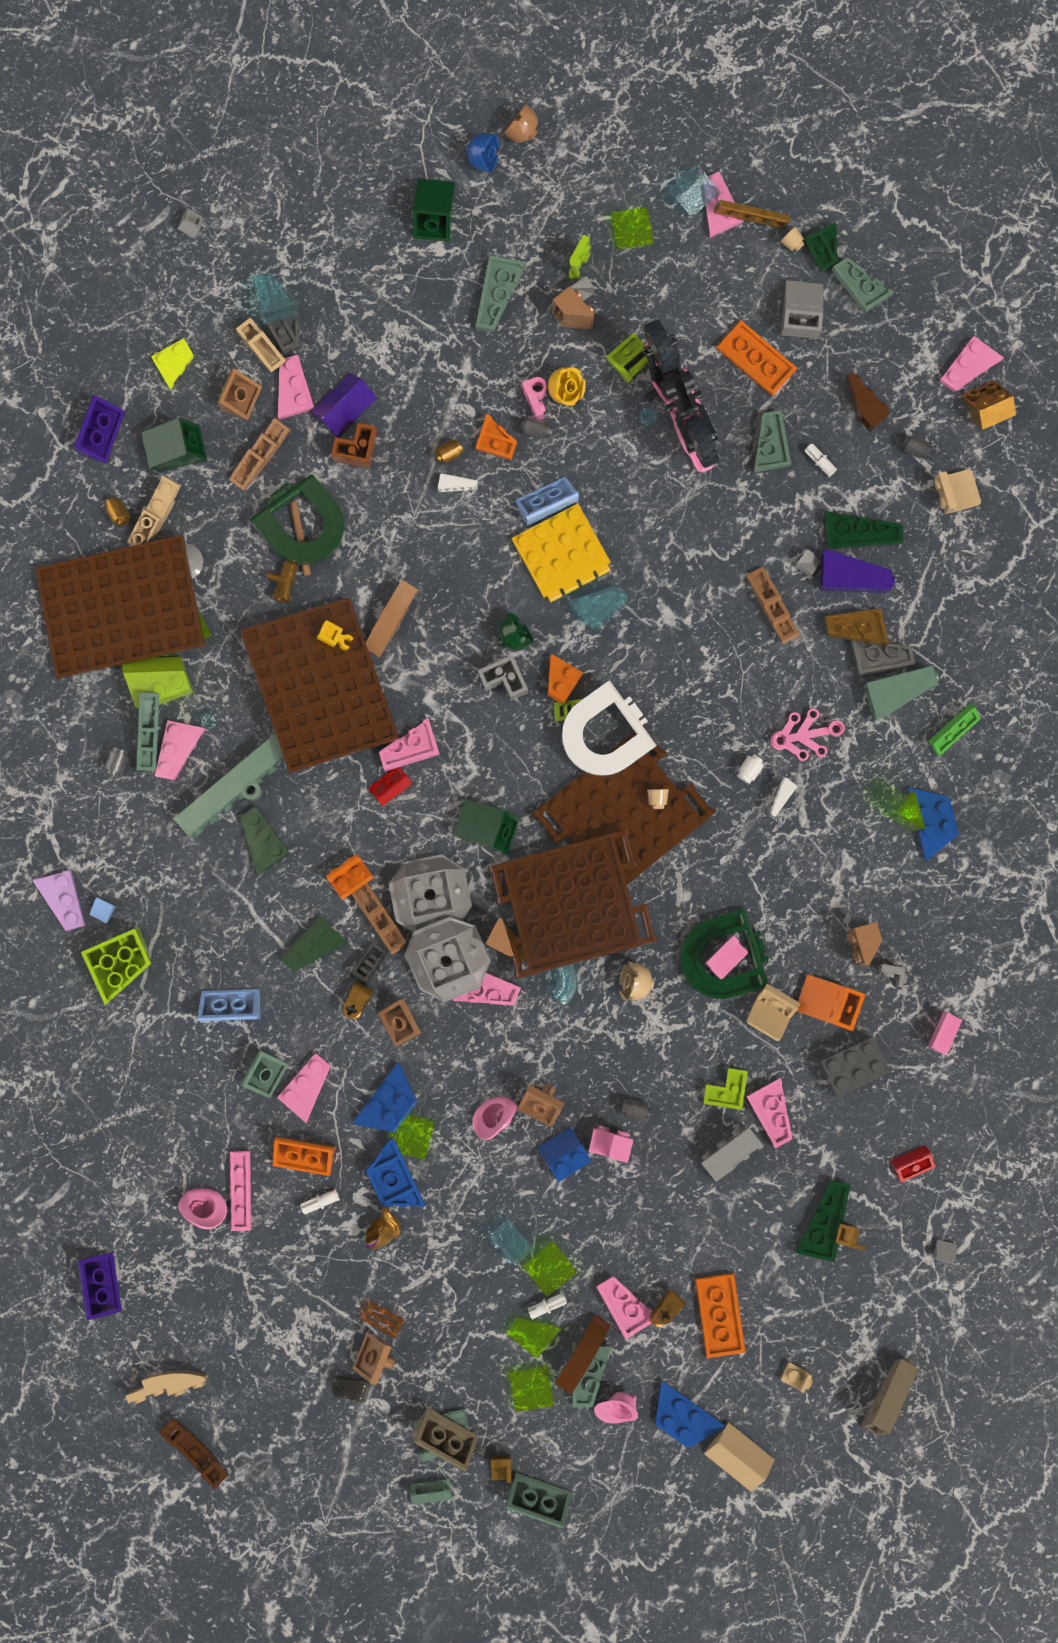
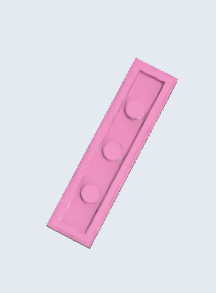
[230,1151,251,1231]

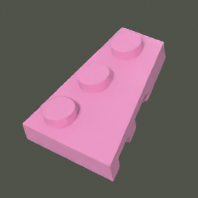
[277,1053,331,1123]
[746,1078,792,1149]

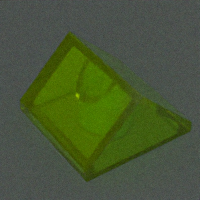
[891,791,925,833]

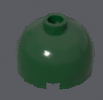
[498,613,534,651]

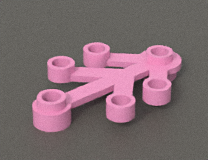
[771,709,845,762]

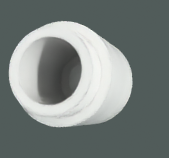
[737,755,764,784]

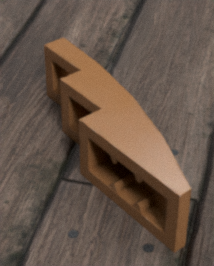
[229,418,291,491]
[746,567,799,644]
[366,580,418,658]
[352,883,408,955]

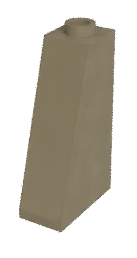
[861,1358,919,1436]

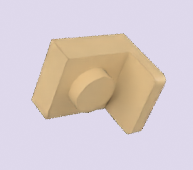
[780,1361,813,1393]

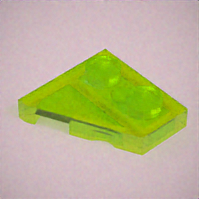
[506,1317,560,1359]

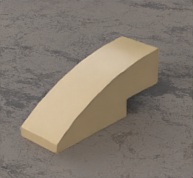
[236,317,286,373]

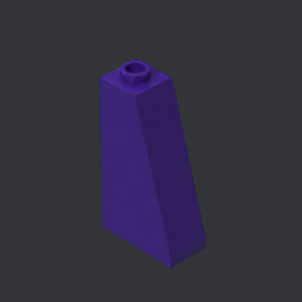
[820,549,895,593]

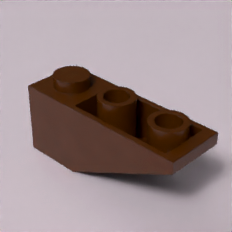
[846,372,890,433]

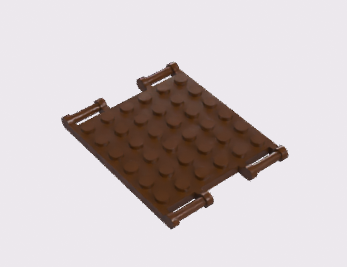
[531,724,716,885]
[488,830,658,979]

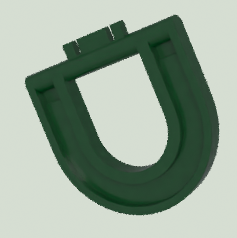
[249,474,344,565]
[680,909,769,999]

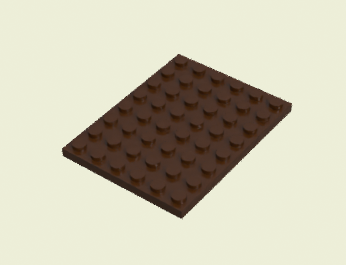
[36,535,205,679]
[240,598,399,774]

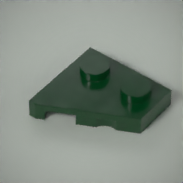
[803,222,838,273]

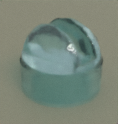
[200,712,217,729]

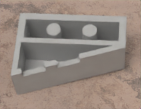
[700,1126,764,1182]

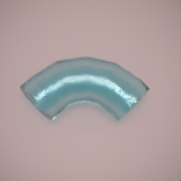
[552,964,577,1006]

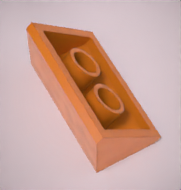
[273,1136,336,1176]

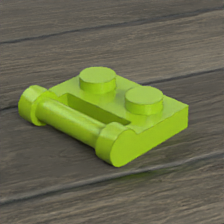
[569,234,591,280]
[606,333,648,383]

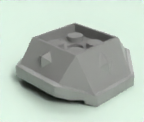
[389,854,472,933]
[405,916,491,1002]

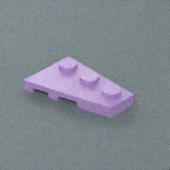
[33,870,86,931]

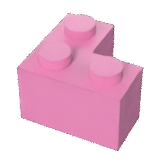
[588,1125,633,1163]

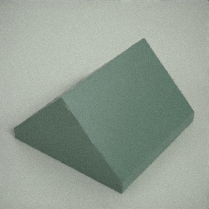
[241,1050,289,1098]

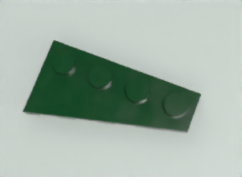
[824,511,904,549]
[795,1180,851,1262]

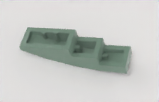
[136,693,159,771]

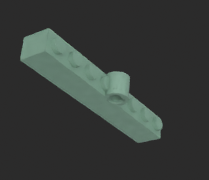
[173,734,285,838]

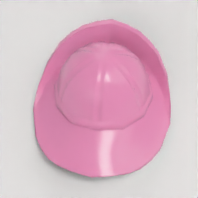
[473,1097,517,1140]
[178,1188,227,1229]

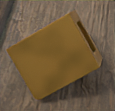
[835,1223,865,1250]
[491,1455,511,1483]

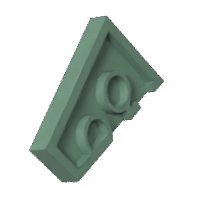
[754,410,791,472]
[572,1345,612,1407]

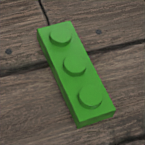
[928,704,981,756]

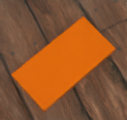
[716,320,797,397]
[695,1273,746,1358]

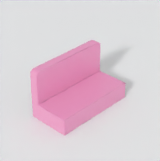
[705,936,748,979]
[928,1012,962,1055]

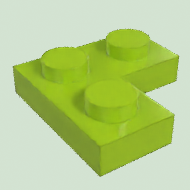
[703,1068,748,1110]

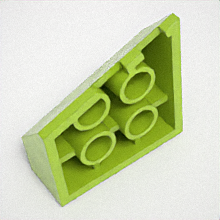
[122,657,194,711]
[81,927,151,1005]

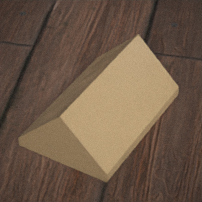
[704,1422,775,1491]

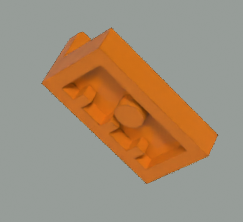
[326,854,374,900]

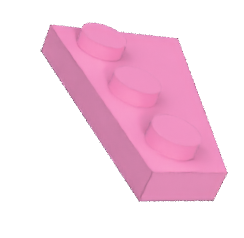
[702,172,743,238]
[939,336,1004,392]
[278,355,314,420]
[379,718,440,771]
[155,721,206,781]
[453,972,521,1006]
[596,1276,652,1339]

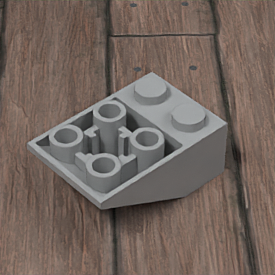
[781,280,823,339]

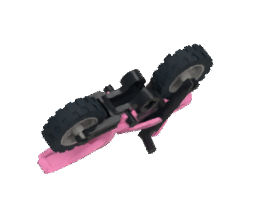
[643,319,719,473]

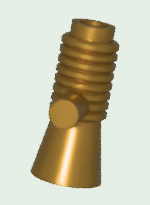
[267,561,298,603]

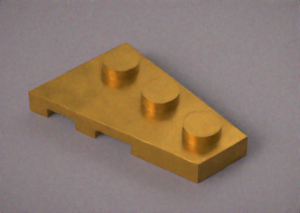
[824,608,889,646]

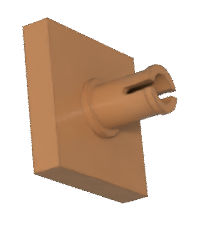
[517,1084,565,1127]
[352,1332,395,1385]

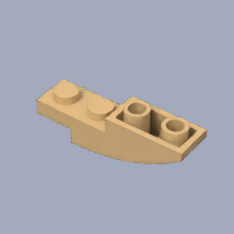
[127,475,181,546]
[126,1370,209,1404]

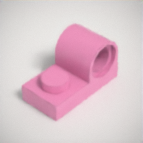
[522,377,547,420]

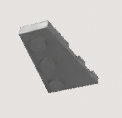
[850,640,916,676]

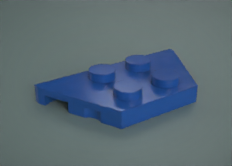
[907,788,959,860]
[353,1063,418,1133]
[366,1137,426,1207]
[655,1380,725,1448]

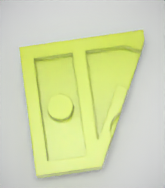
[151,338,194,389]

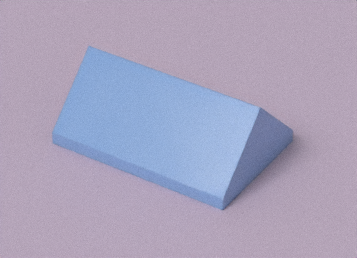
[515,476,579,526]
[198,989,260,1021]

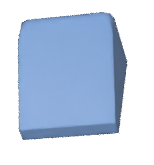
[90,897,116,924]

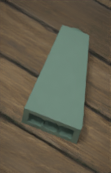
[864,666,939,722]

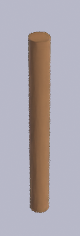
[290,502,311,576]

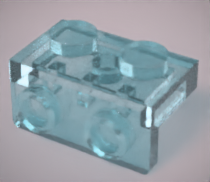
[490,1218,534,1266]

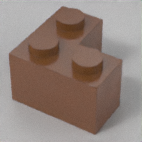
[331,423,378,469]

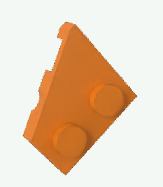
[476,414,517,461]
[547,654,583,705]

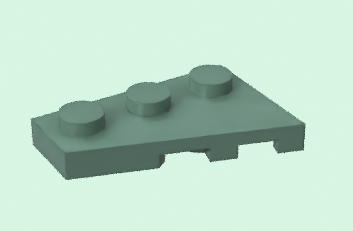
[831,257,895,314]

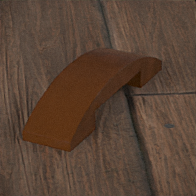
[554,1314,611,1394]
[159,1418,229,1490]

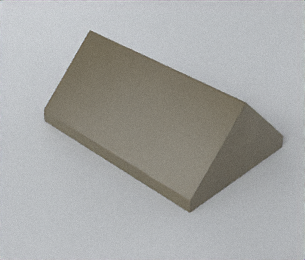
[412,1408,478,1471]

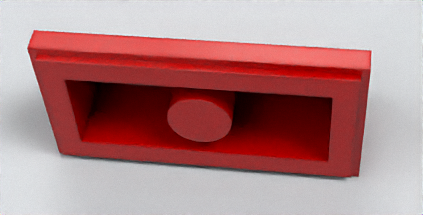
[368,767,412,806]
[891,1146,936,1183]

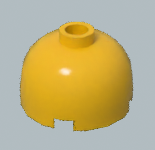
[548,367,586,405]

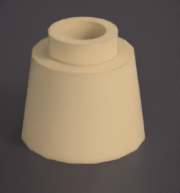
[780,227,804,252]
[647,789,669,809]

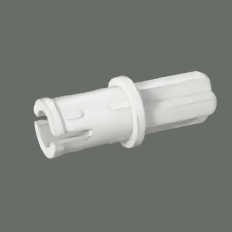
[804,444,838,477]
[300,1189,340,1214]
[528,1293,567,1320]

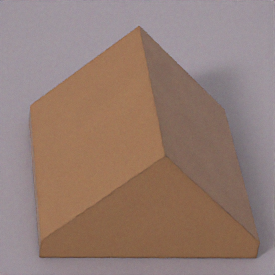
[217,368,262,420]
[486,918,514,957]
[378,999,422,1047]

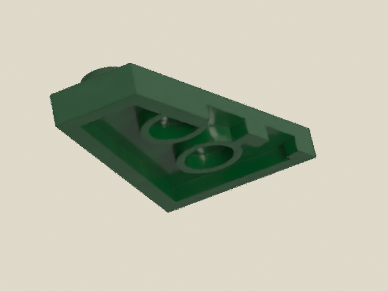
[240,806,289,875]
[280,917,348,972]

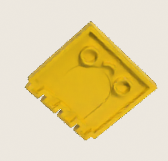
[512,503,611,603]

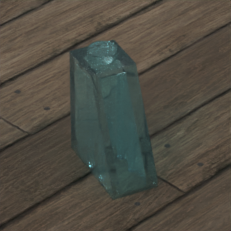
[252,273,300,324]
[569,586,628,634]

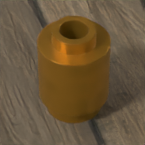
[434,439,463,465]
[105,497,131,527]

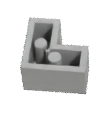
[477,655,528,701]

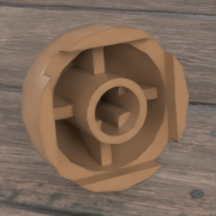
[503,104,538,143]

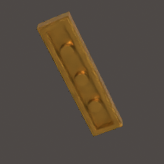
[714,199,791,229]

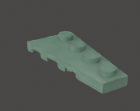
[475,255,526,332]

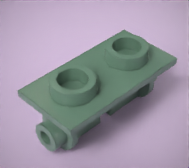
[410,1479,452,1505]

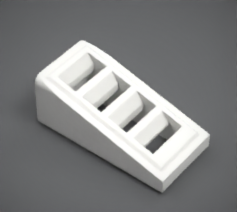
[438,474,478,492]
[770,777,797,818]

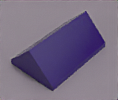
[311,373,377,438]
[73,395,125,463]
[77,1252,122,1321]

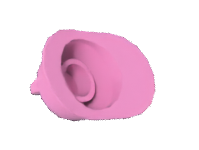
[594,1392,638,1423]

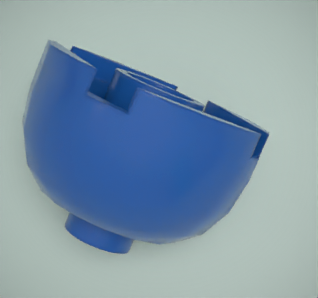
[466,133,499,173]

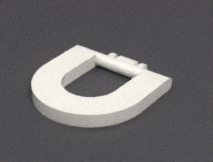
[562,680,657,776]

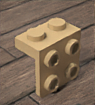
[934,469,981,515]
[746,984,801,1041]

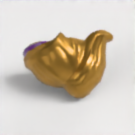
[365,1206,401,1250]

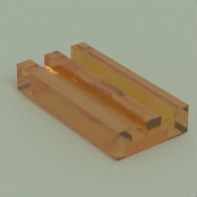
[361,1301,405,1339]

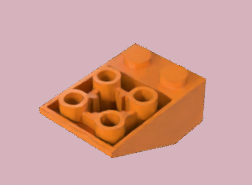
[796,974,866,1031]

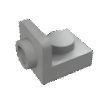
[878,964,907,987]

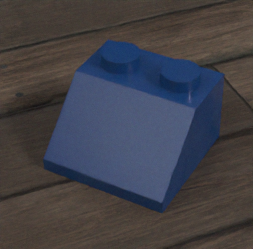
[538,1127,592,1182]

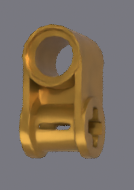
[343,981,374,1019]
[650,1289,686,1327]

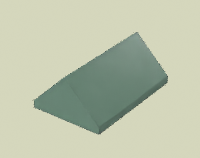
[506,1473,572,1529]

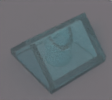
[668,164,720,218]

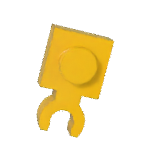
[317,620,353,650]

